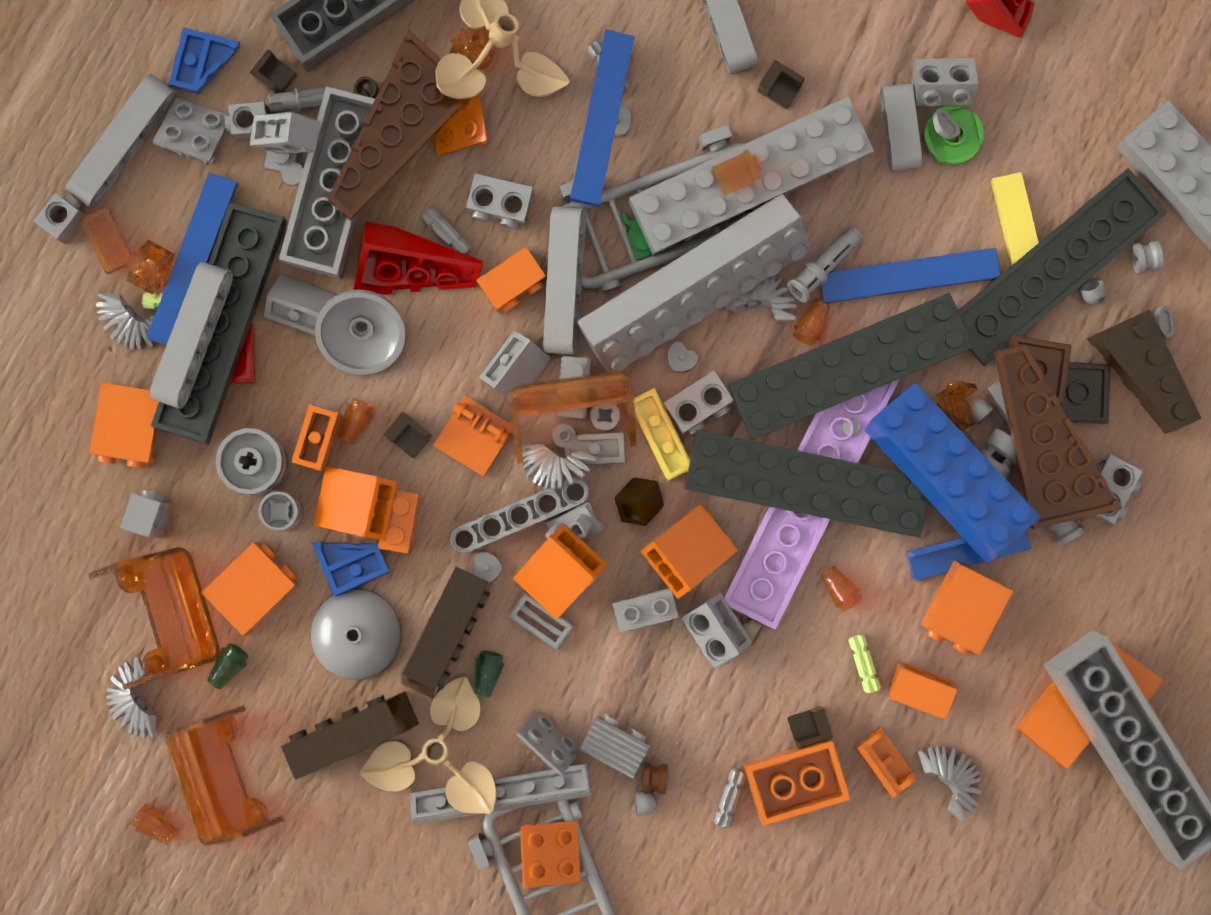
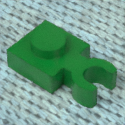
[620,211,652,261]

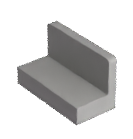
[264,275,335,335]
[479,330,550,404]

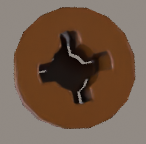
[641,762,668,795]

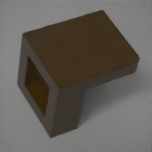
[250,50,297,94]
[757,60,805,109]
[383,412,433,458]
[614,478,664,526]
[788,706,833,748]

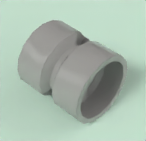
[980,429,1017,480]
[258,491,304,531]

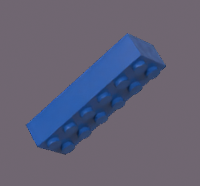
[865,382,1041,564]

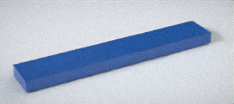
[569,29,635,207]
[147,173,238,346]
[820,248,1000,304]

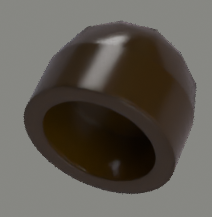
[354,76,380,99]

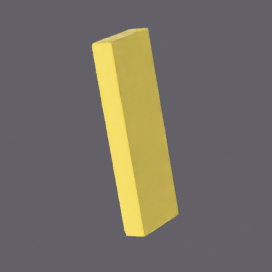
[991,172,1039,266]
[628,388,690,481]

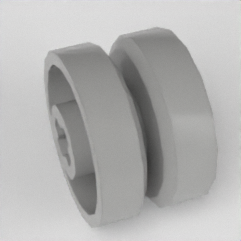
[215,428,288,496]

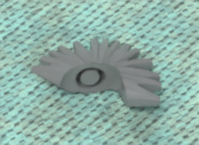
[725,275,796,323]
[96,292,155,349]
[522,444,598,490]
[106,656,156,738]
[918,746,982,823]

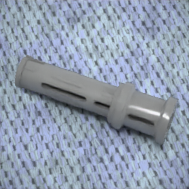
[787,227,863,302]

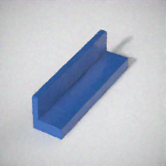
[906,532,1031,581]

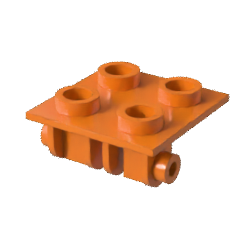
[433,93,489,156]
[433,395,515,477]
[520,821,581,888]

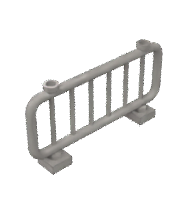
[559,125,747,292]
[467,799,615,915]

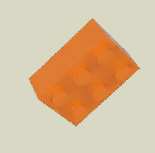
[743,739,851,826]

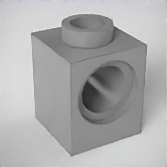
[225,102,269,141]
[33,193,86,244]

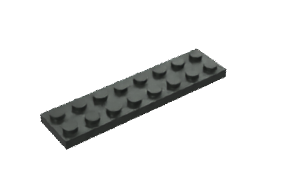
[958,168,1167,367]
[151,202,287,445]
[728,292,973,440]
[684,430,928,538]

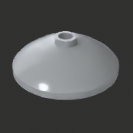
[315,290,406,375]
[311,589,401,680]

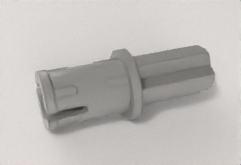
[267,87,325,113]

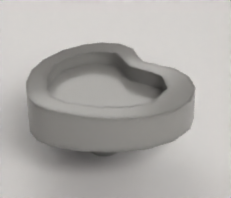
[614,105,631,136]
[933,109,960,140]
[1153,306,1174,338]
[667,342,698,372]
[474,552,502,583]

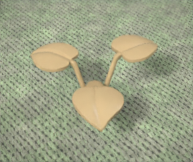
[436,0,570,99]
[360,677,496,814]

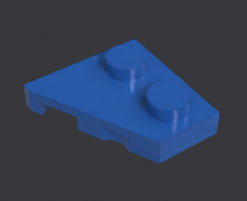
[168,27,241,94]
[312,542,391,597]

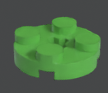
[923,105,984,166]

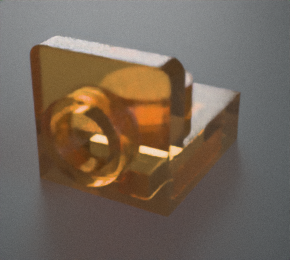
[712,150,762,196]
[936,380,978,429]

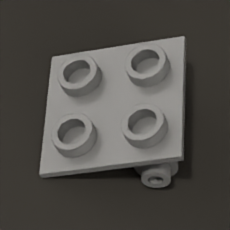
[152,98,227,165]
[516,711,580,776]

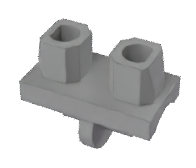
[545,502,604,539]

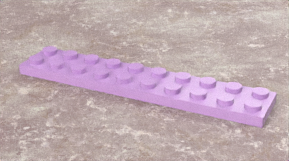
[724,379,899,630]

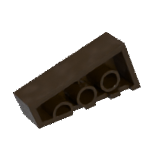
[1087,309,1202,433]
[401,566,490,699]
[281,691,419,780]

